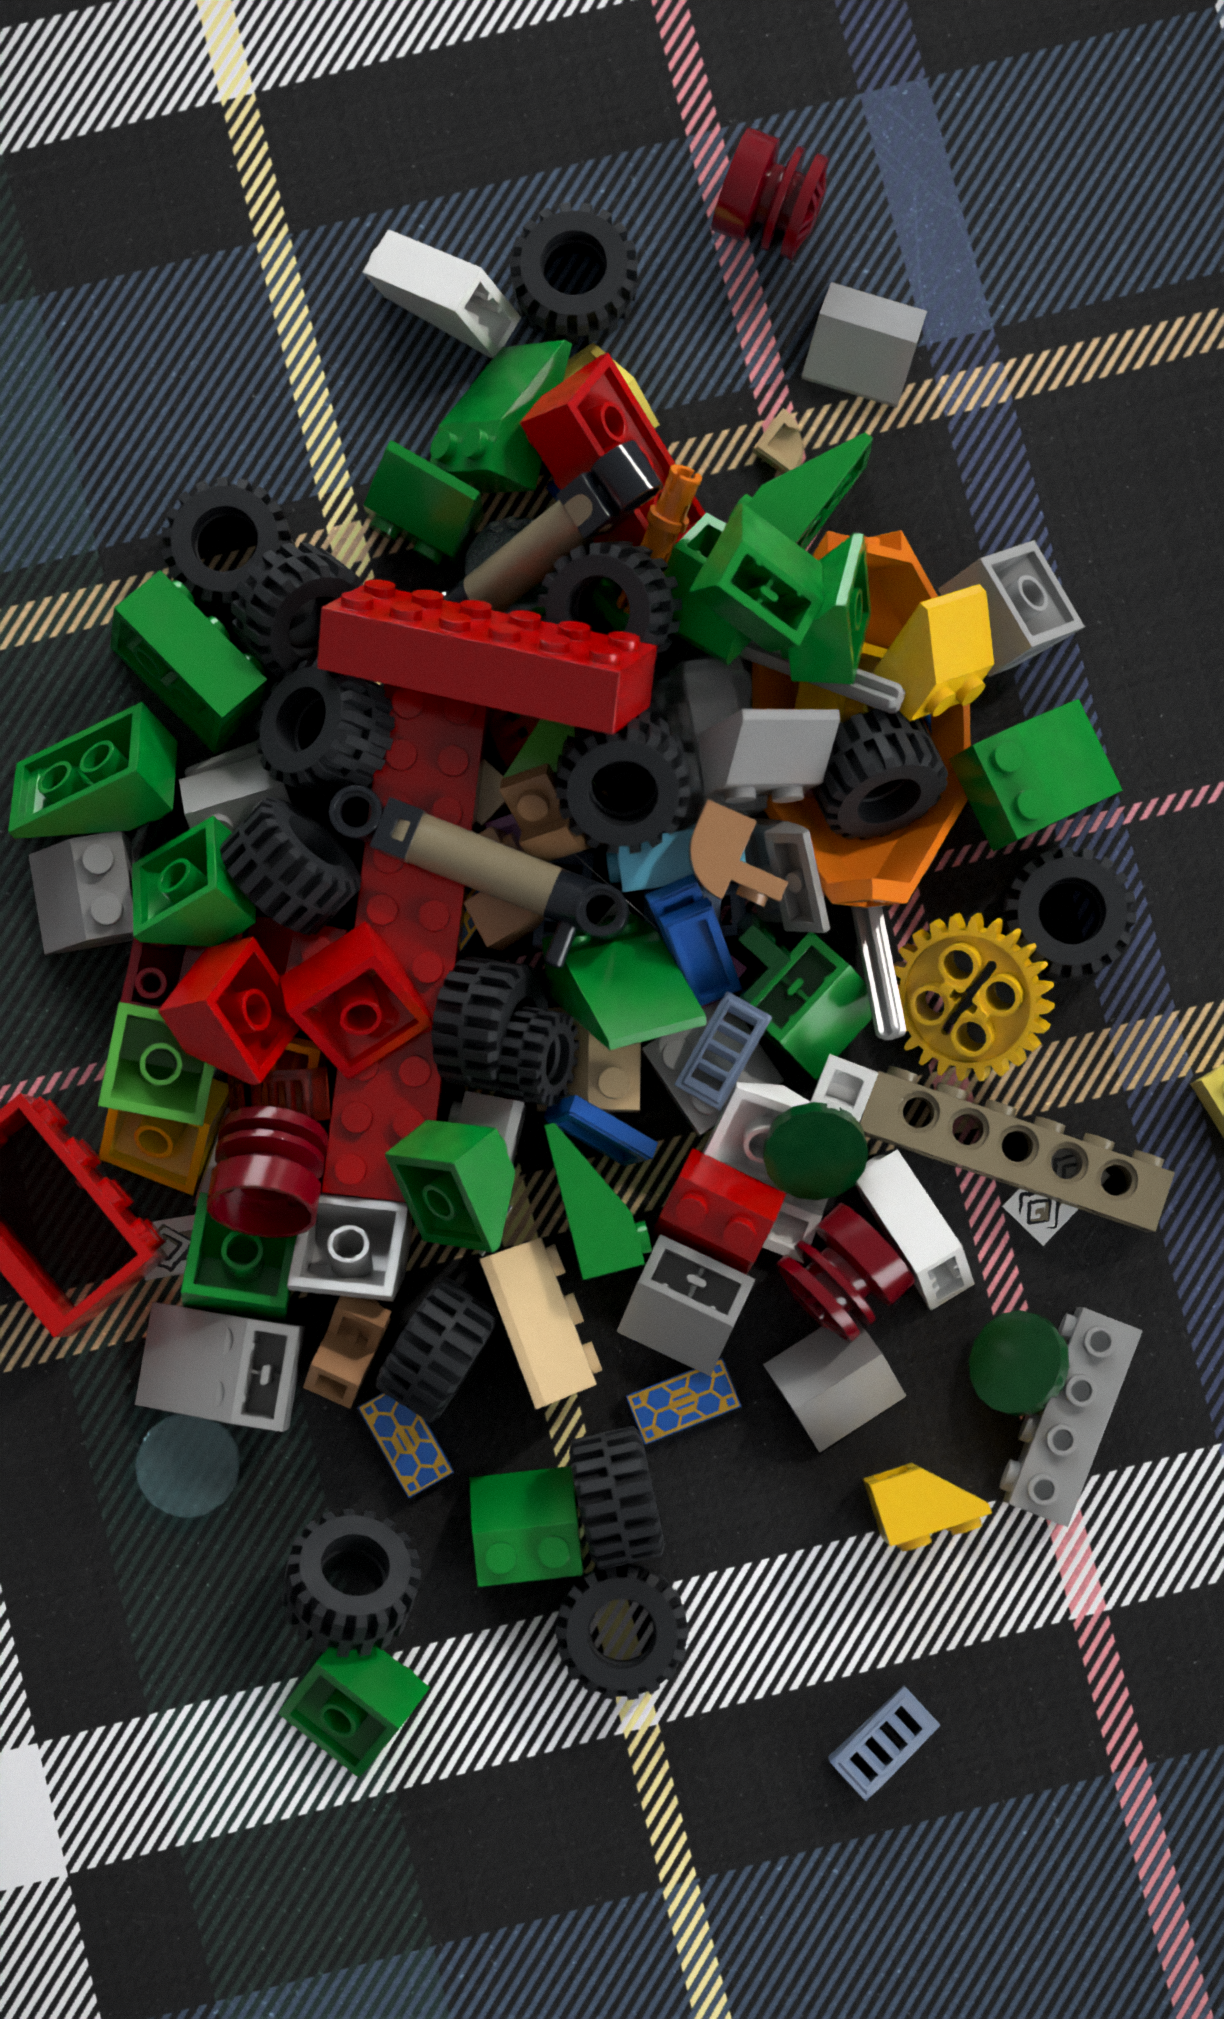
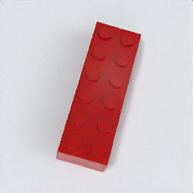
[317,579,657,735]

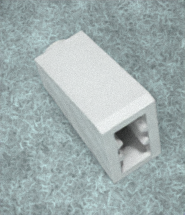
[363,229,521,358]
[856,1149,975,1310]

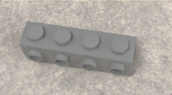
[999,1307,1143,1527]

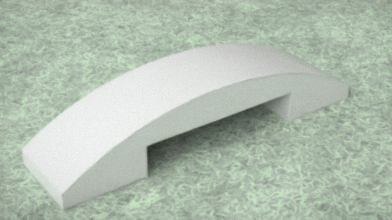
[763,1054,878,1263]

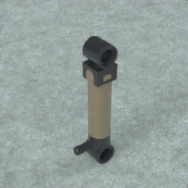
[442,440,663,612]
[329,785,630,969]

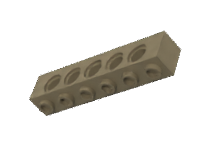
[859,1066,1175,1233]

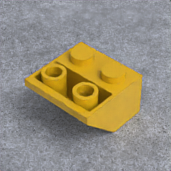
[862,1463,992,1552]

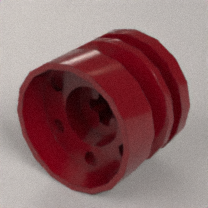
[711,127,830,260]
[207,1106,328,1238]
[775,1203,916,1343]

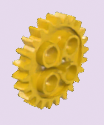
[893,913,1055,1081]

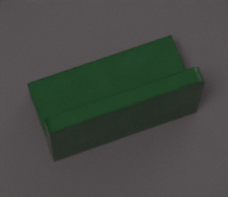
[737,909,791,1004]

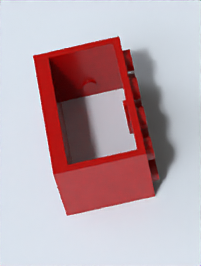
[0,1093,168,1338]

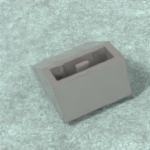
[135,1302,306,1432]

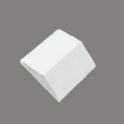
[702,1082,810,1202]

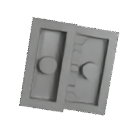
[744,818,830,933]

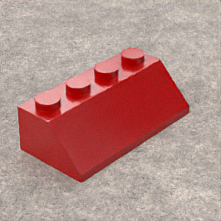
[520,353,706,547]

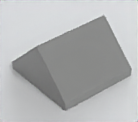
[801,282,927,408]
[763,1312,906,1453]

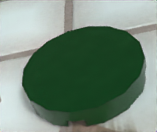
[762,1102,868,1201]
[969,1310,1070,1417]

